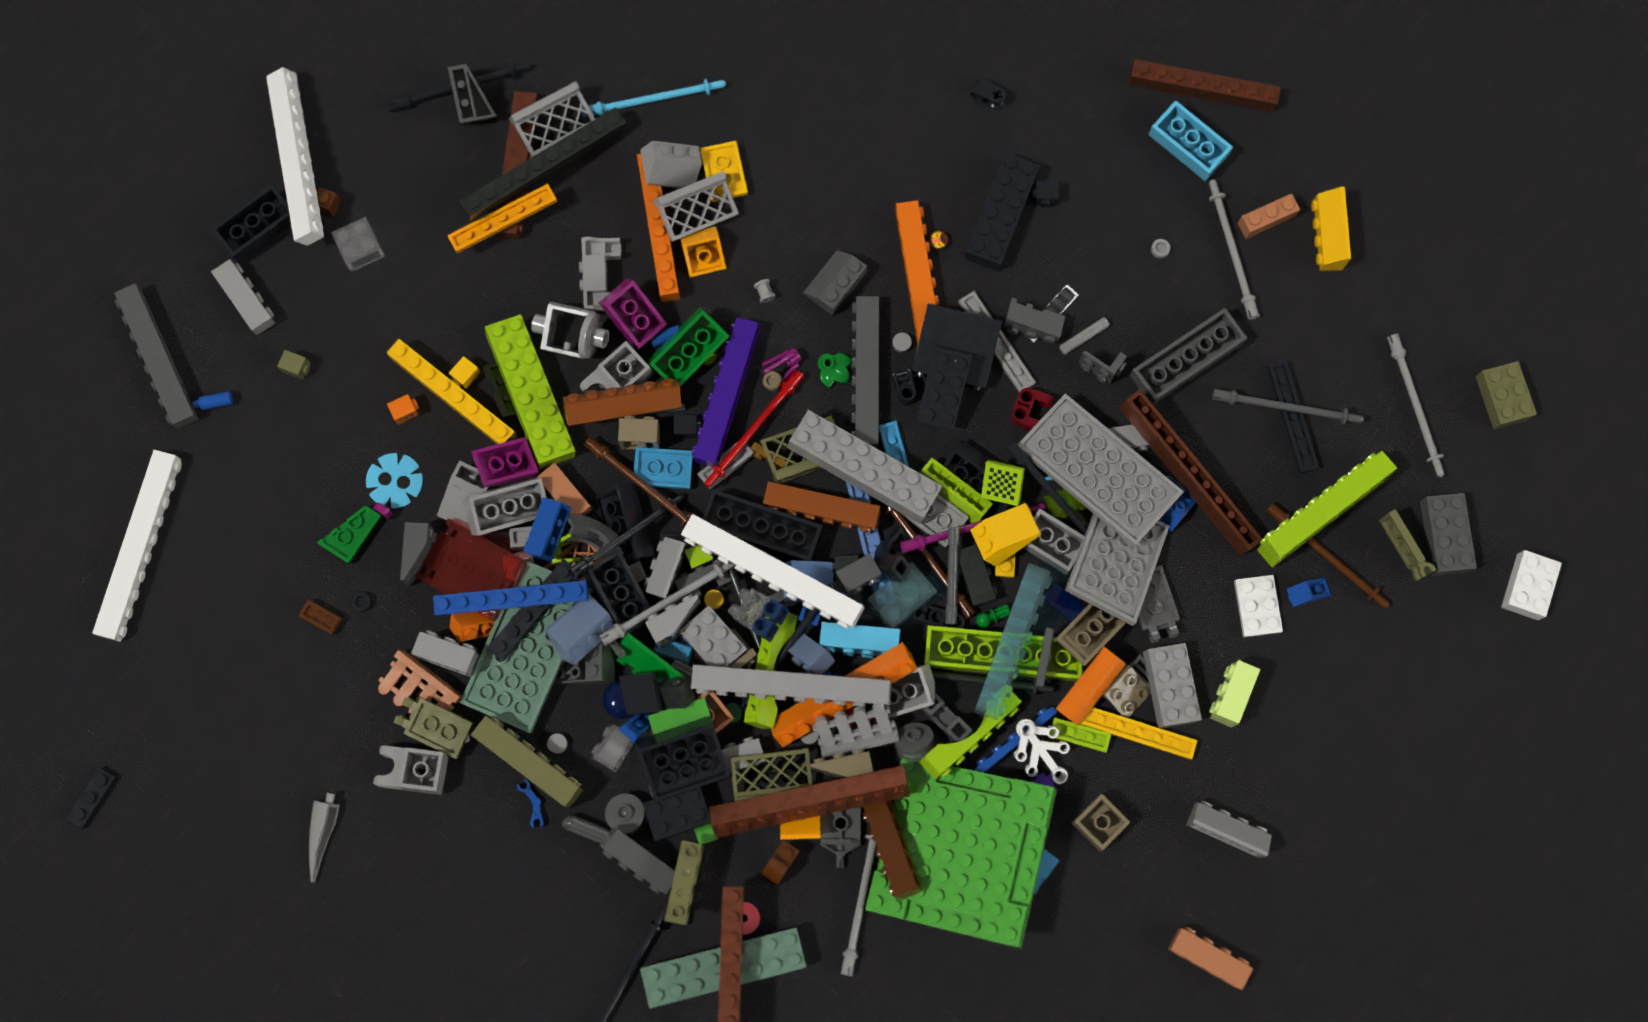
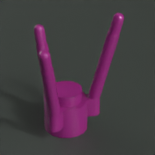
[762,348,801,381]

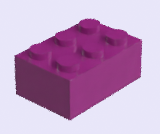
[598,279,667,349]

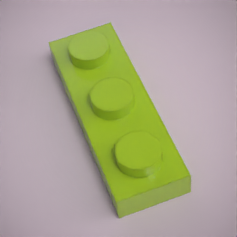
[1050,718,1111,753]

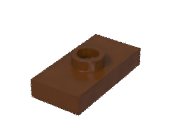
[298,600,342,635]

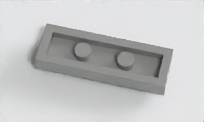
[698,442,754,490]

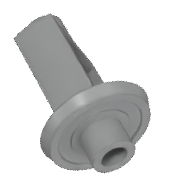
[531,302,609,359]

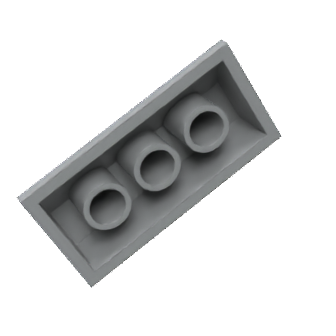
[1186,801,1272,858]

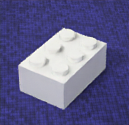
[1501,550,1562,620]

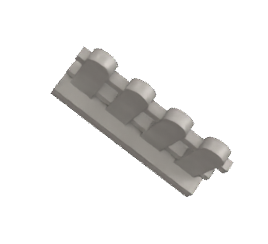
[812,706,899,759]

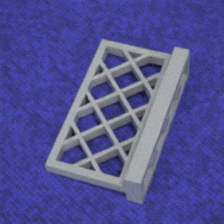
[509,81,595,157]
[652,171,739,242]

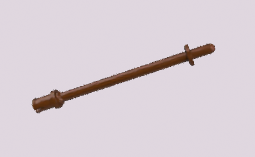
[584,436,692,528]
[1265,502,1390,609]
[884,504,976,619]

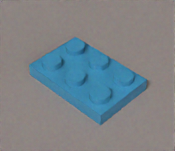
[633,447,693,490]

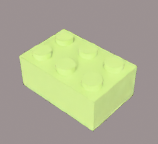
[1209,660,1260,728]

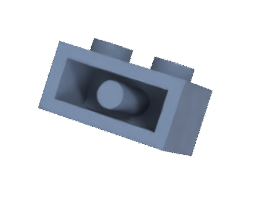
[788,634,835,675]

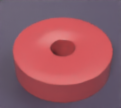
[742,902,760,935]

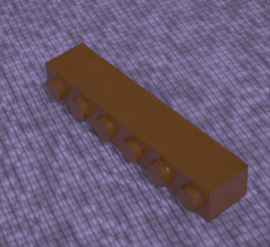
[863,800,923,900]

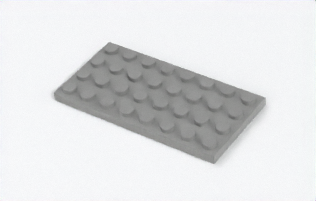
[1017,394,1184,548]

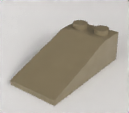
[1055,604,1126,666]

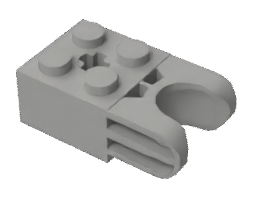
[580,341,654,393]
[373,745,449,795]

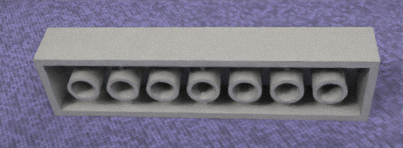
[787,410,942,524]

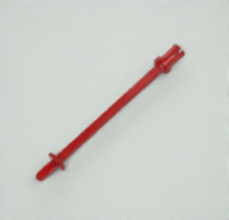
[705,370,804,487]

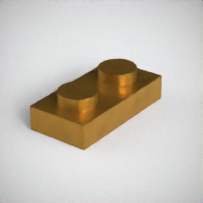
[751,442,787,470]

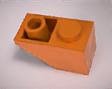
[449,612,496,642]

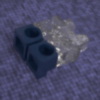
[728,588,789,643]

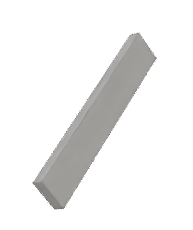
[958,291,1036,392]

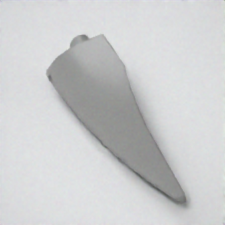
[309,793,339,883]

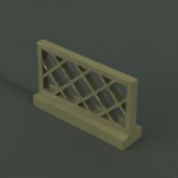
[760,416,835,484]
[730,748,812,801]

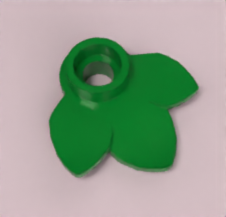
[817,353,852,388]

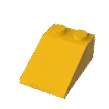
[970,503,1041,567]

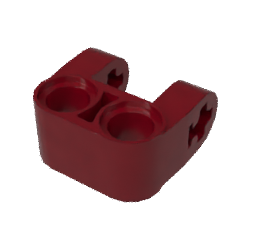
[1010,388,1055,431]

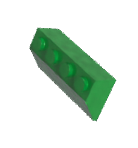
[648,306,729,386]
[615,632,686,679]

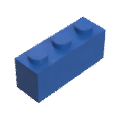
[523,497,572,562]

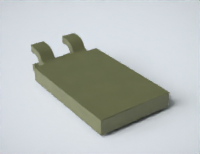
[1379,509,1436,581]
[393,697,474,759]

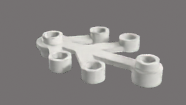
[1014,719,1070,784]

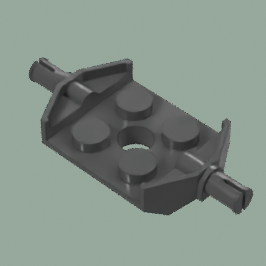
[821,807,861,868]

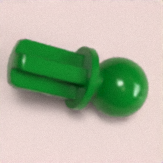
[976,604,1011,628]

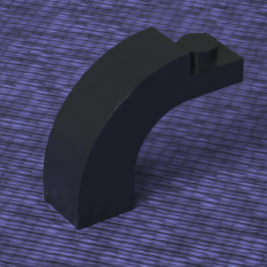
[874,527,912,582]

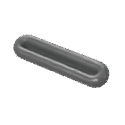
[562,815,637,844]

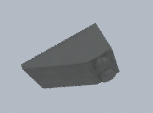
[400,522,438,586]

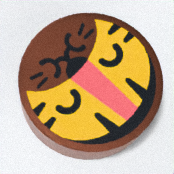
[929,231,948,251]

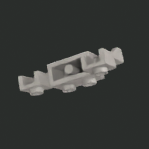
[579,237,621,314]

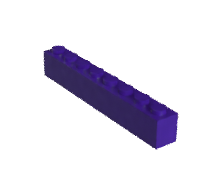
[692,318,760,466]

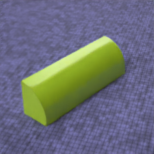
[920,458,993,523]

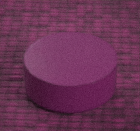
[373,503,392,520]

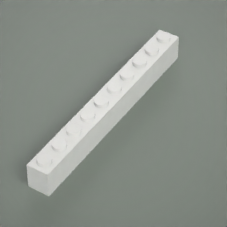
[266,67,324,246]
[92,450,182,642]
[681,514,864,629]

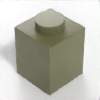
[277,350,310,379]

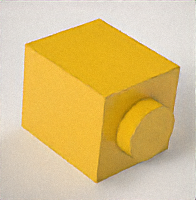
[449,356,481,389]

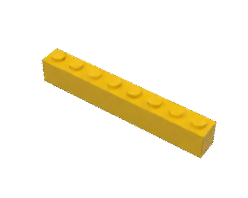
[387,339,518,444]

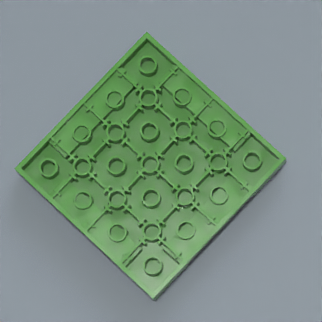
[865,755,1057,948]

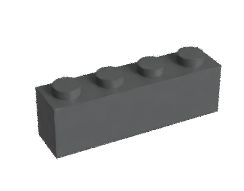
[600,827,675,895]

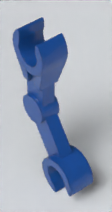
[517,779,544,828]

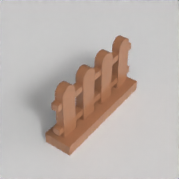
[378,650,463,716]

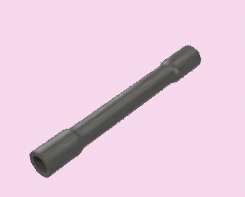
[945,527,960,624]

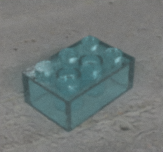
[867,562,937,629]

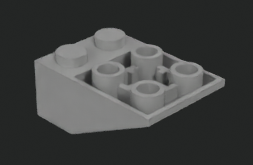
[437,460,495,532]
[645,594,701,648]

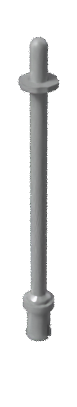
[1209,179,1260,320]
[1387,334,1444,477]
[599,562,735,646]
[840,835,876,976]

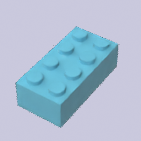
[1149,101,1233,181]
[820,622,900,658]

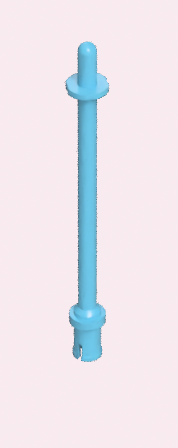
[581,79,726,118]

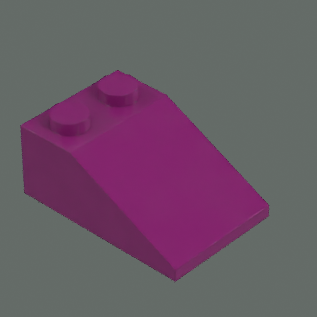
[471,437,539,487]

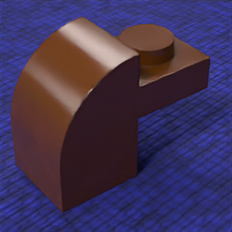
[761,840,799,885]

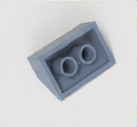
[545,594,614,665]

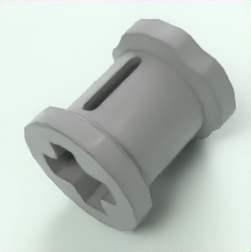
[754,279,776,303]

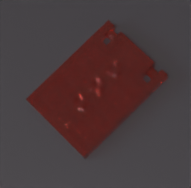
[416,518,527,621]

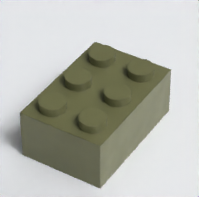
[1476,361,1537,430]

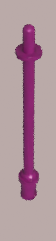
[900,503,1046,554]

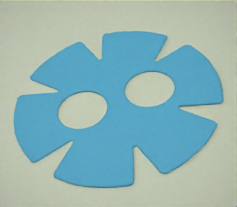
[366,453,423,508]

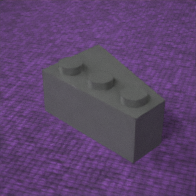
[448,64,497,124]
[1003,298,1065,343]

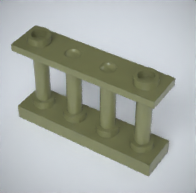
[664,840,704,925]

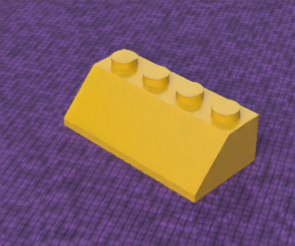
[1311,187,1351,271]

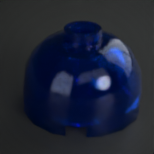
[602,680,635,720]

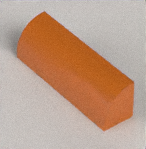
[1056,647,1126,726]

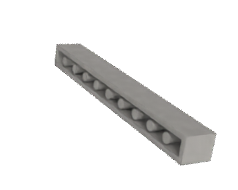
[691,665,892,708]

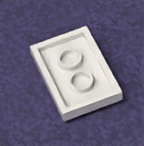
[1234,575,1283,638]

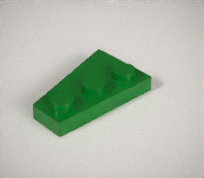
[316,505,382,564]

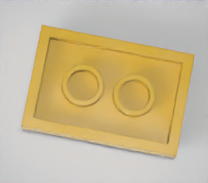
[700,141,748,202]

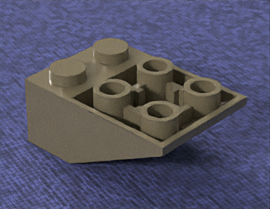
[810,749,873,779]

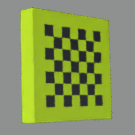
[981,460,1025,506]

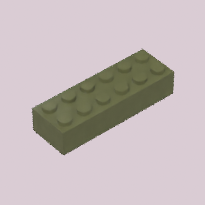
[471,716,583,809]

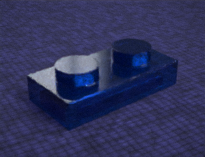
[1042,583,1085,623]

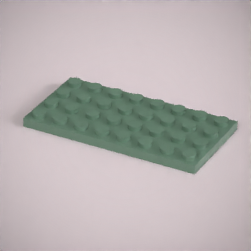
[460,559,593,733]

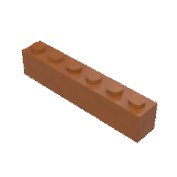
[563,378,681,426]
[763,482,881,533]

